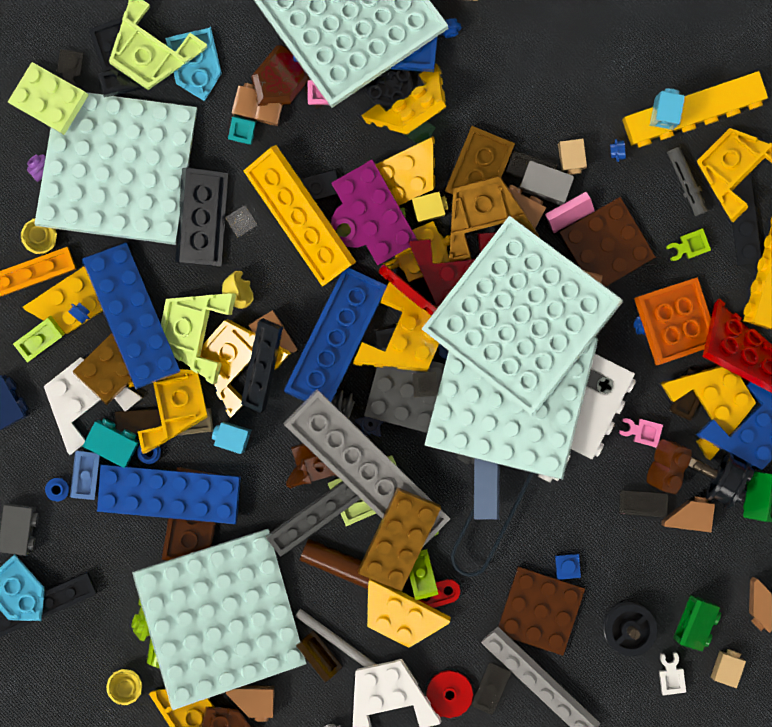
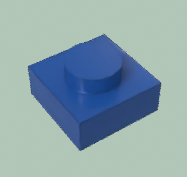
[555,553,581,580]

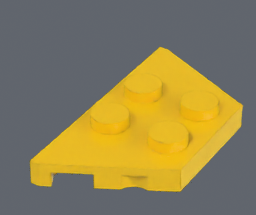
[376,136,435,205]
[23,267,103,334]
[367,578,451,648]
[149,689,215,727]

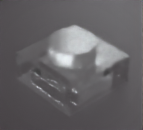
[225,205,258,238]

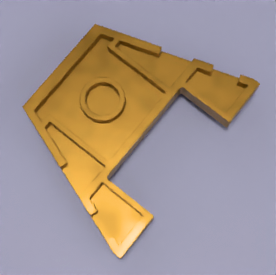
[449,175,539,261]

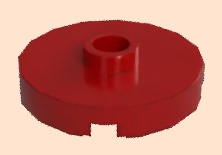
[426,670,473,718]

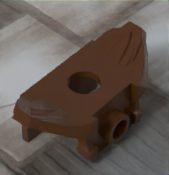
[286,444,337,489]

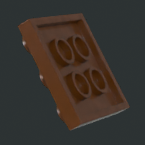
[559,197,656,287]
[498,566,585,656]

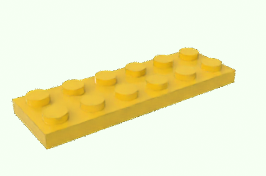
[244,145,356,287]

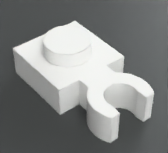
[659,652,686,695]

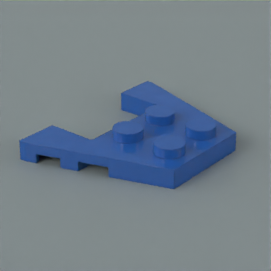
[696,381,772,470]

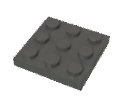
[364,348,445,433]

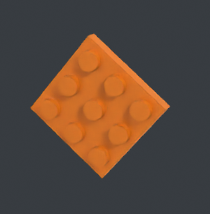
[634,277,711,365]

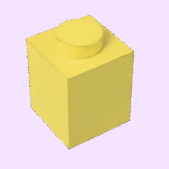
[412,192,448,223]

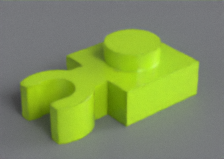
[666,228,711,261]

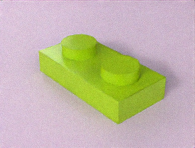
[13,316,65,363]
[409,549,439,600]

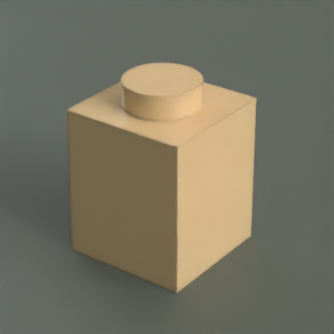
[558,139,587,175]
[711,649,746,688]

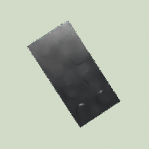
[175,168,228,267]

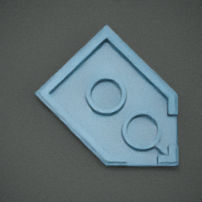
[165,27,222,101]
[0,554,45,621]

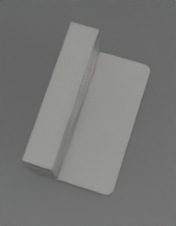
[519,161,574,206]

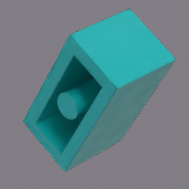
[82,418,140,468]

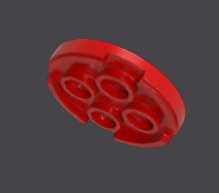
[378,264,437,316]

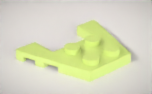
[109,0,207,90]
[161,293,236,384]

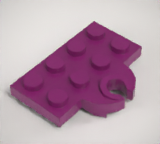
[331,160,418,265]

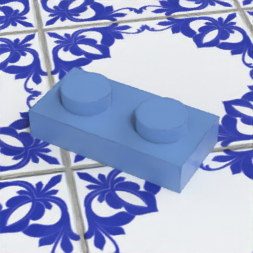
[70,450,100,500]

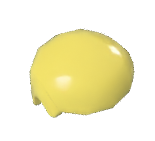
[21,219,57,254]
[222,271,254,309]
[106,669,142,705]

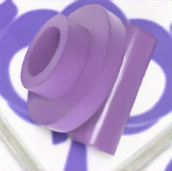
[27,154,46,182]

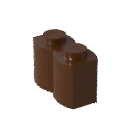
[647,439,692,494]

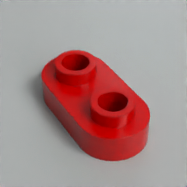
[414,579,460,608]

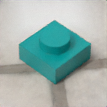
[228,115,257,145]

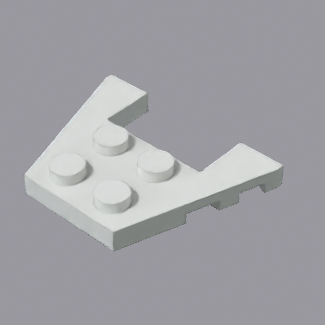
[44,357,142,455]
[353,659,442,727]

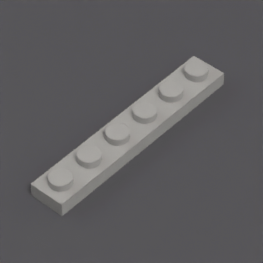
[481,627,601,727]

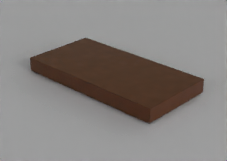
[161,467,222,561]

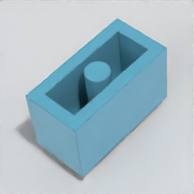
[650,89,685,130]
[212,422,252,454]

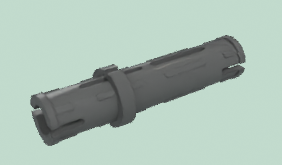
[667,146,709,217]

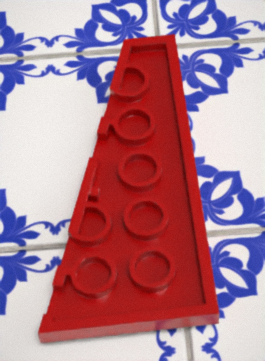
[703,298,772,393]

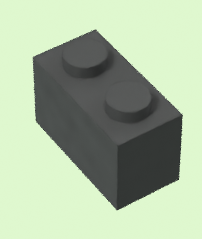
[0,504,39,556]

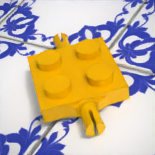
[383,221,451,283]

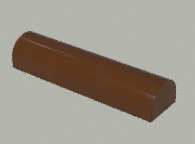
[299,538,369,589]

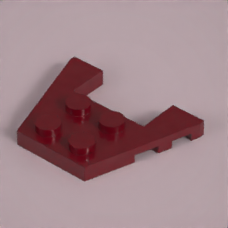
[408,232,496,308]

